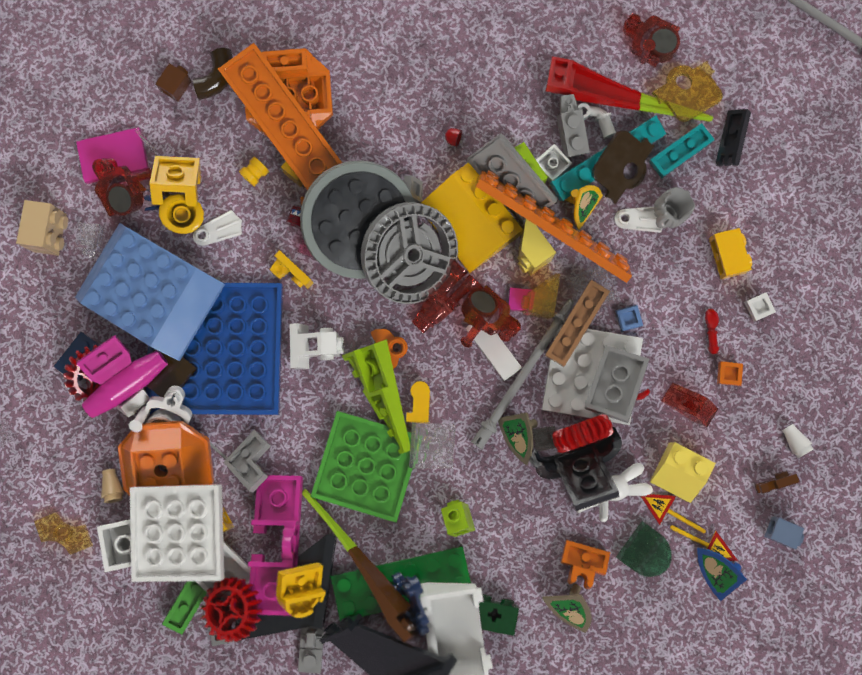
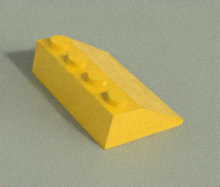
[421,162,523,273]

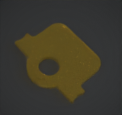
[652,61,723,122]

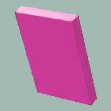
[76,127,149,184]

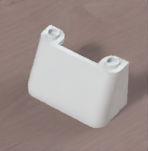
[420,582,492,675]

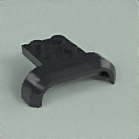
[531,427,622,511]

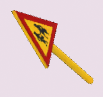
[641,494,706,533]
[670,525,738,561]

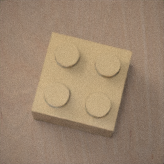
[16,200,68,256]

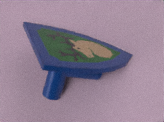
[697,547,747,601]

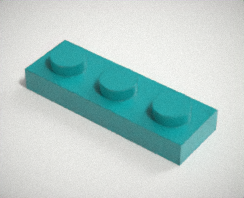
[649,123,715,179]

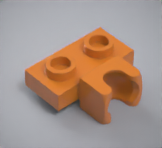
[560,540,611,589]

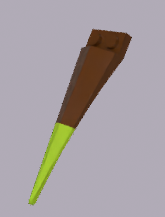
[302,488,419,642]

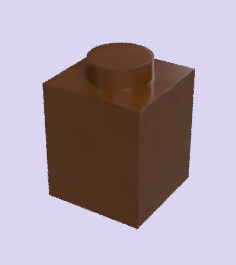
[155,63,192,102]

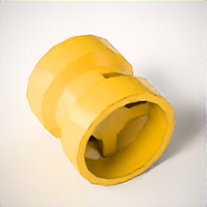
[239,156,269,187]

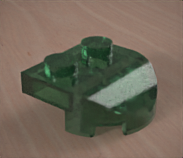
[616,521,672,578]

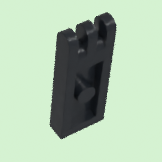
[716,109,751,166]

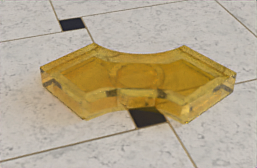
[34,512,93,555]

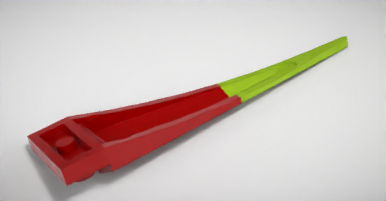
[545,56,713,122]

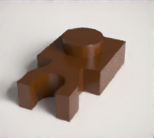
[754,470,800,494]

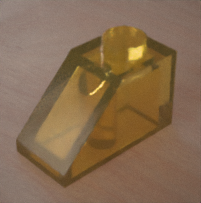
[521,273,560,319]

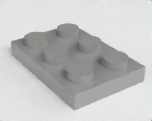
[585,345,650,423]

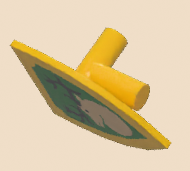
[565,185,603,230]

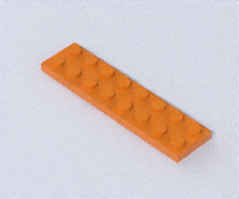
[218,43,342,191]
[476,170,632,283]

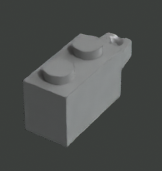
[556,94,590,158]

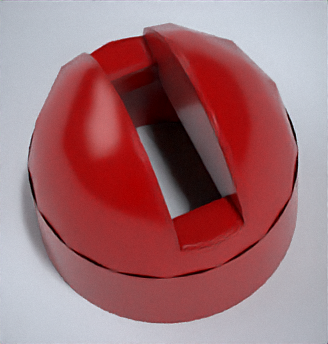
[445,128,462,147]

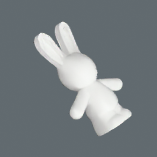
[577,463,653,522]

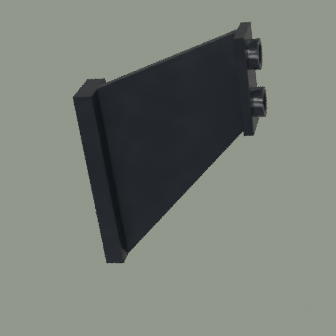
[235,533,337,641]
[319,614,457,675]

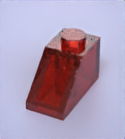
[661,382,718,427]

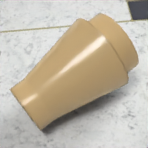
[101,469,124,503]

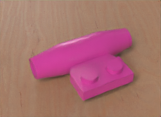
[77,335,168,418]

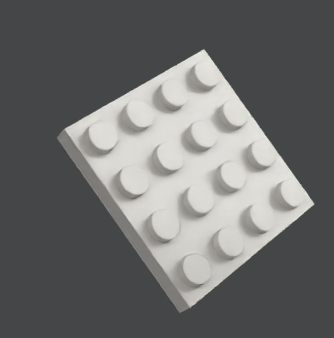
[542,324,643,425]
[130,484,224,582]

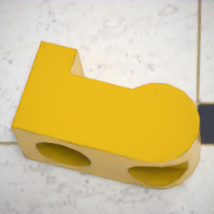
[406,381,430,423]

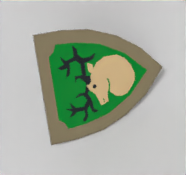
[498,412,538,465]
[542,584,592,633]

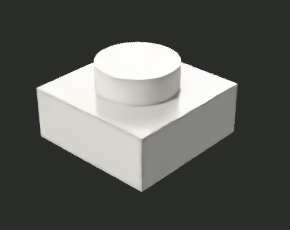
[744,292,776,322]

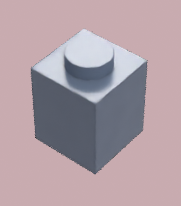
[764,516,805,550]

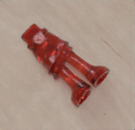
[411,260,483,333]

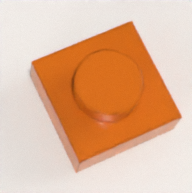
[717,361,743,386]

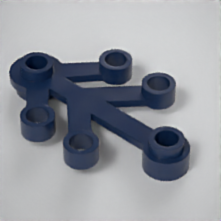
[392,572,429,636]

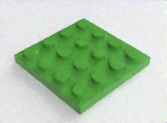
[311,411,422,523]

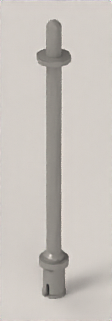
[787,0,862,49]
[471,299,574,450]

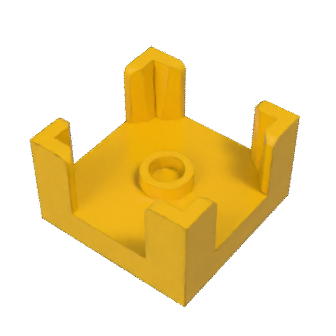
[150,156,201,207]

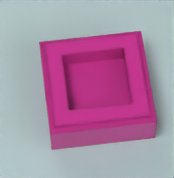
[508,288,532,312]

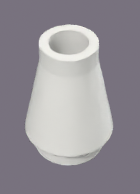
[782,424,813,458]

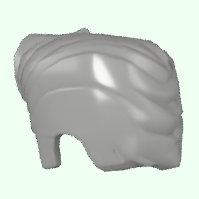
[654,187,696,229]

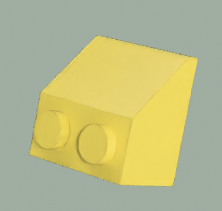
[517,219,556,276]
[650,442,716,503]

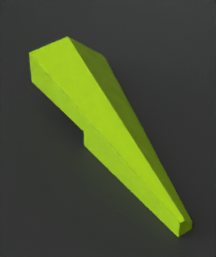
[342,339,411,454]

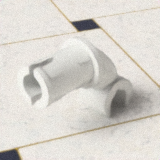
[578,103,616,139]

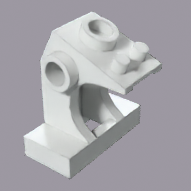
[290,323,344,369]

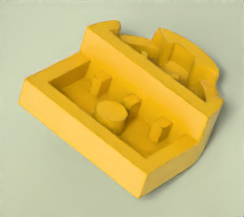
[276,562,326,618]

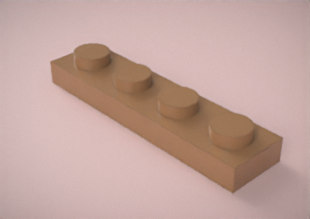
[544,280,610,367]

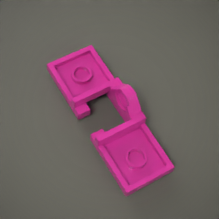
[248,475,303,616]

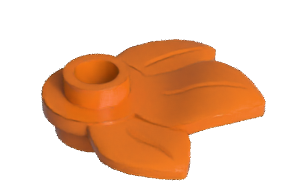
[371,329,408,369]

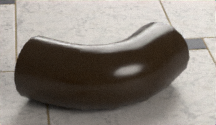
[193,47,233,100]

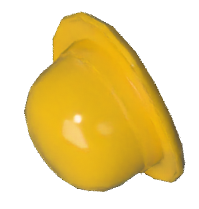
[159,194,204,234]

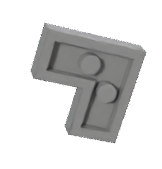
[223,430,271,493]

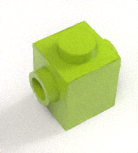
[441,500,475,537]

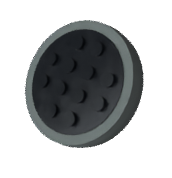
[300,161,417,279]

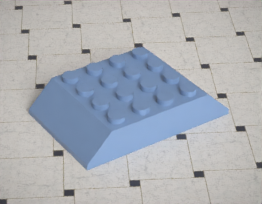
[75,223,225,361]

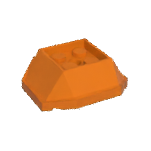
[245,48,333,137]
[118,421,214,496]

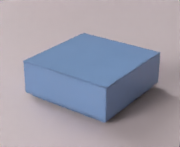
[615,305,643,332]

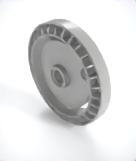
[361,202,458,304]

